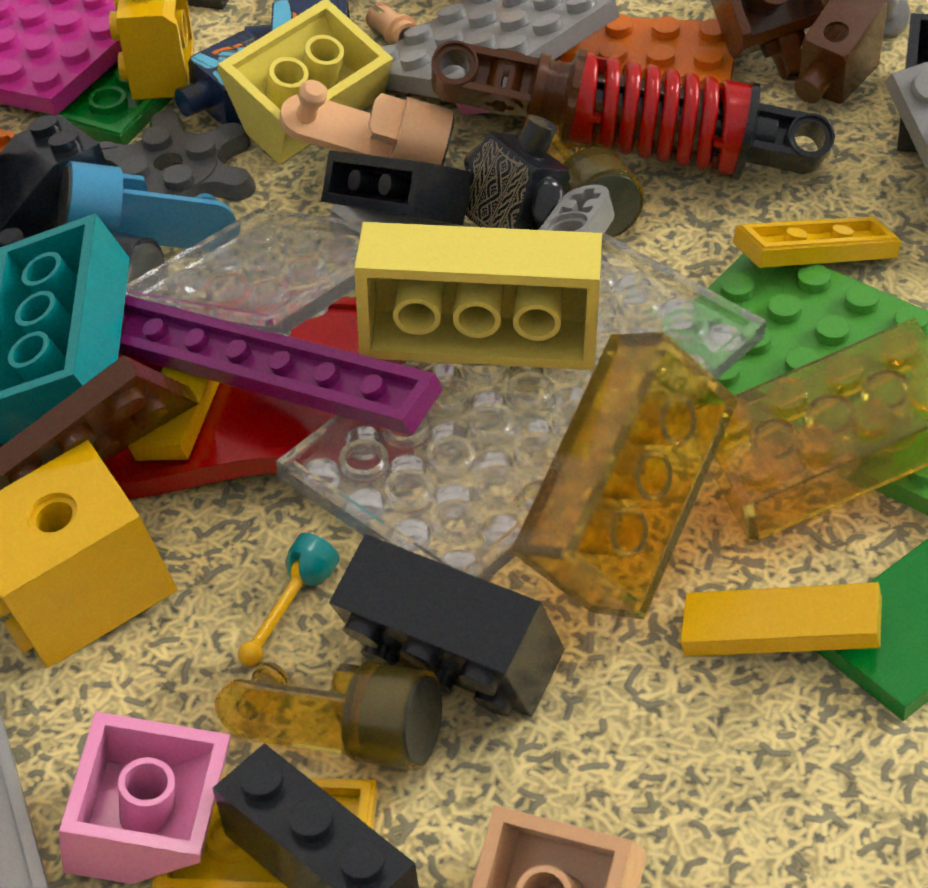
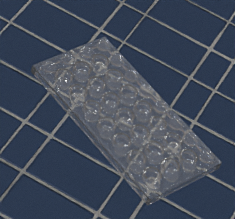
[276,233,767,581]

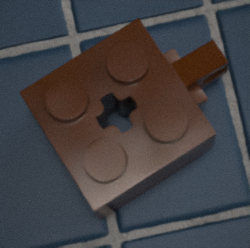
[710,0,830,79]

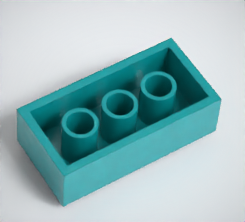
[0,213,130,446]

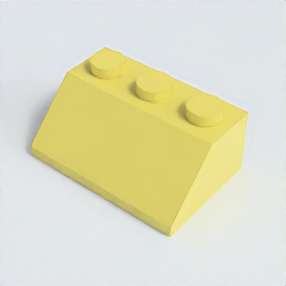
[217,0,393,165]

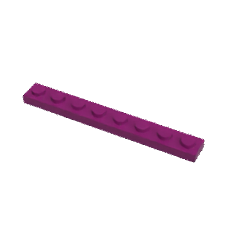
[119,295,443,436]

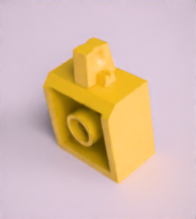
[109,0,194,100]

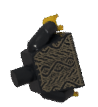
[464,115,570,230]

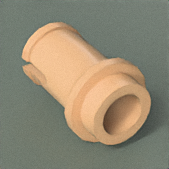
[366,1,417,45]

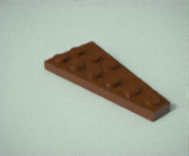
[0,355,201,490]

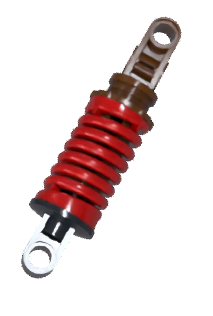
[431,40,835,180]

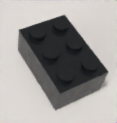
[329,534,565,717]

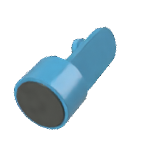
[58,161,237,251]

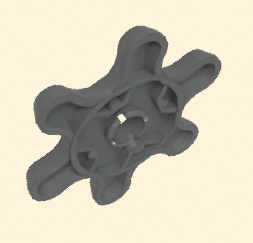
[99,110,256,201]

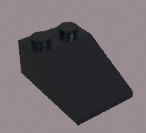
[0,114,107,238]

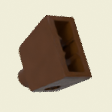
[794,0,888,104]

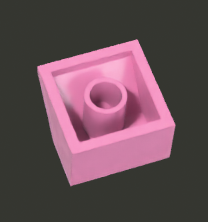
[59,711,230,884]

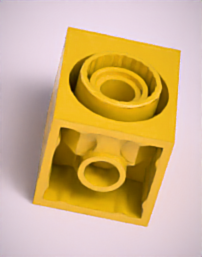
[0,440,178,668]

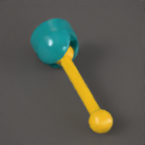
[238,533,340,666]

